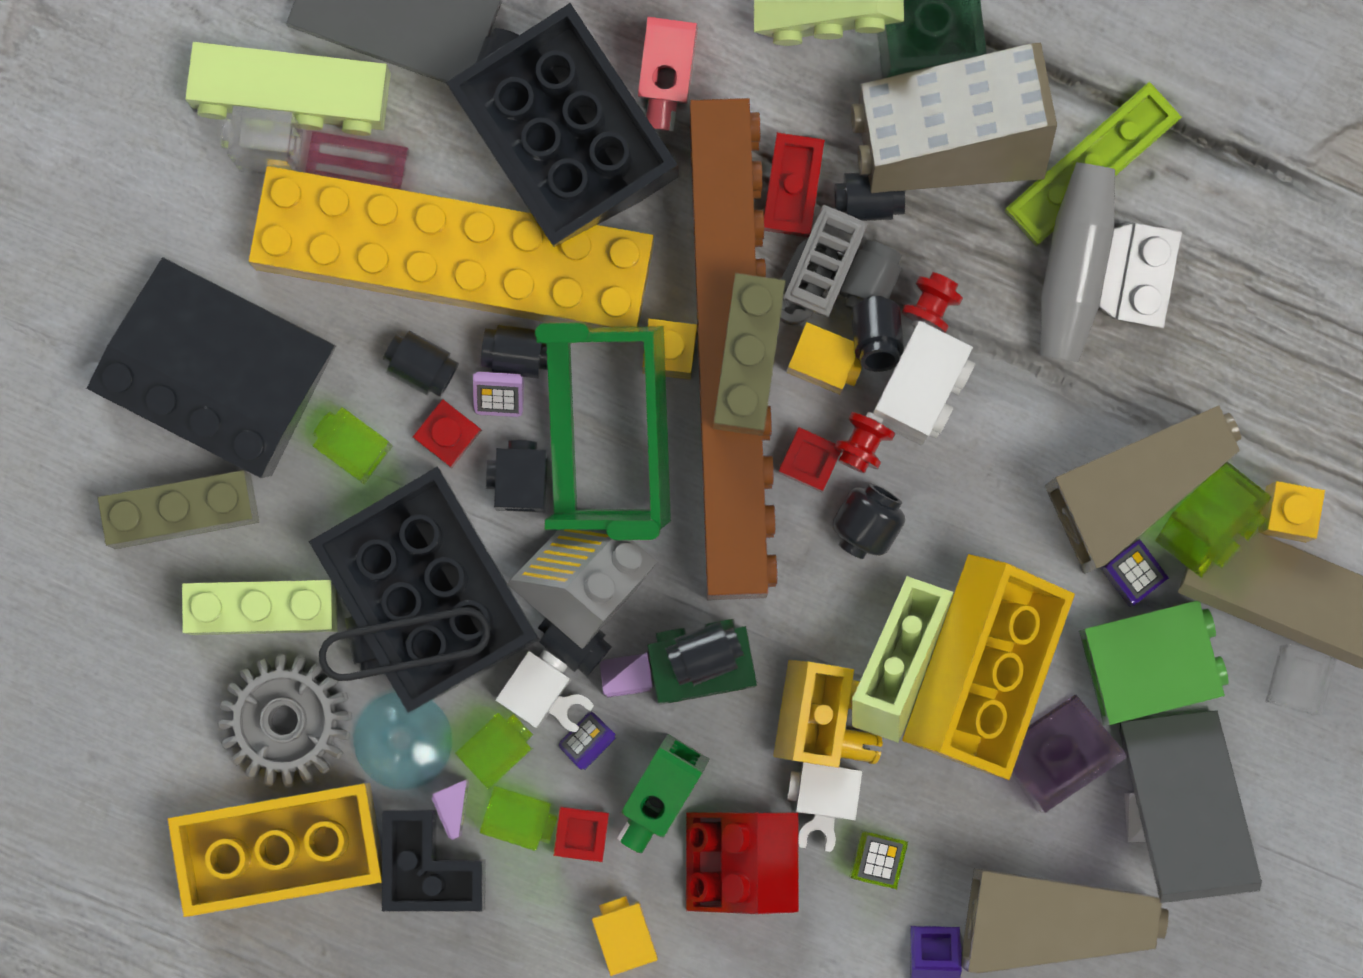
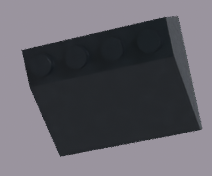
[446,3,679,247]
[86,257,337,478]
[309,466,540,713]

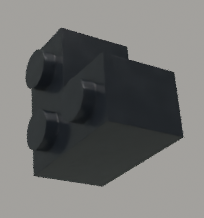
[382,810,486,911]

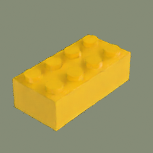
[902,554,1075,780]
[167,783,382,917]

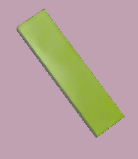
[1004,81,1182,247]

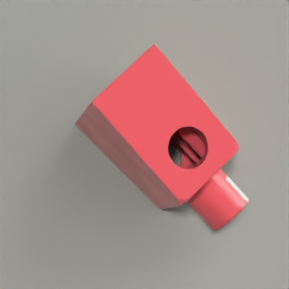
[638,17,698,131]

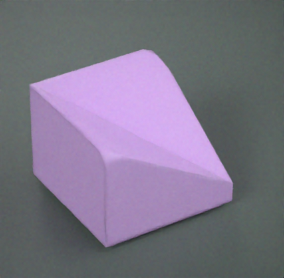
[600,652,653,698]

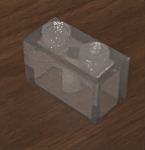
[221,106,303,175]

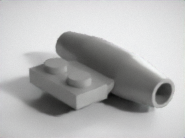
[1040,162,1182,362]

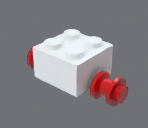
[834,272,976,474]

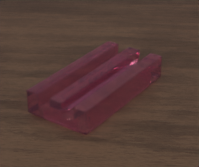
[305,131,409,190]

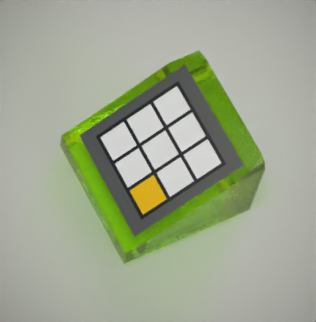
[849,830,908,890]

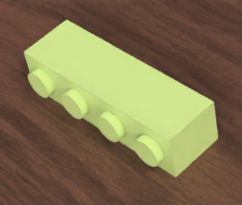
[185,42,391,136]

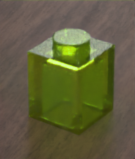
[313,407,393,485]
[455,713,534,790]
[479,785,558,851]

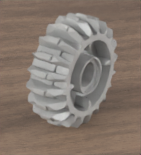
[218,654,352,787]

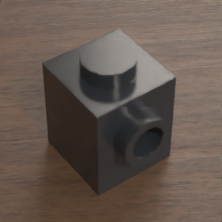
[486,440,548,513]

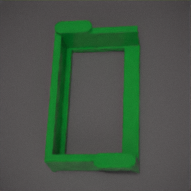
[535,322,671,540]

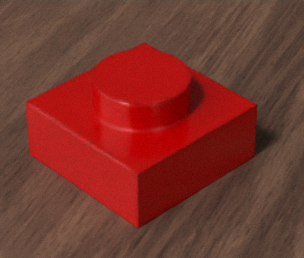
[413,399,482,468]
[778,427,840,493]
[554,807,609,862]

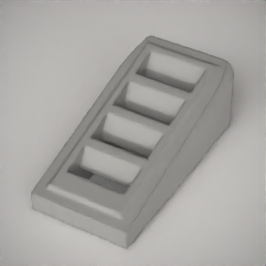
[783,205,868,318]

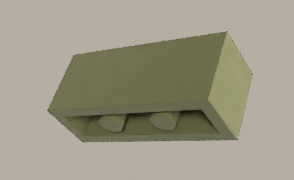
[713,273,786,436]
[97,470,260,549]

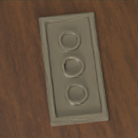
[1178,511,1363,669]

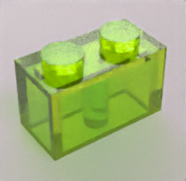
[1155,461,1272,578]

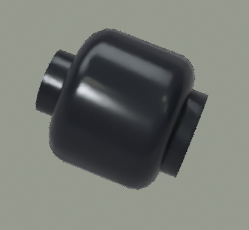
[832,483,906,559]

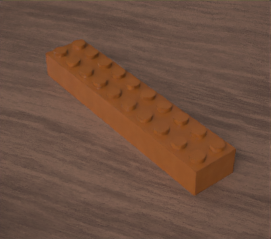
[690,98,777,600]

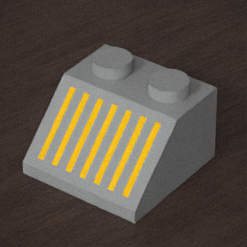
[507,530,657,649]

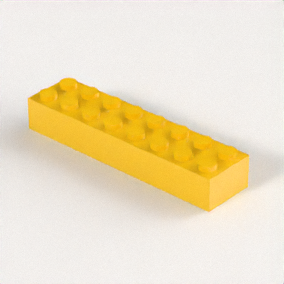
[248,166,654,328]

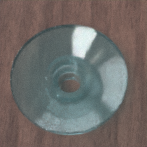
[354,692,453,790]

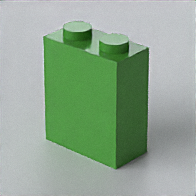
[1079,601,1229,726]

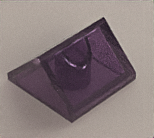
[1012,694,1127,813]

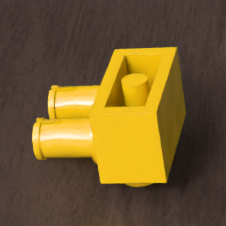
[773,660,883,768]

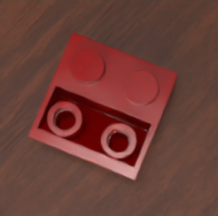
[686,812,799,914]

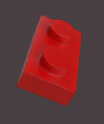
[764,132,825,238]

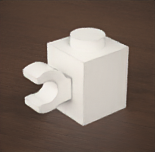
[496,650,594,732]
[787,762,862,852]

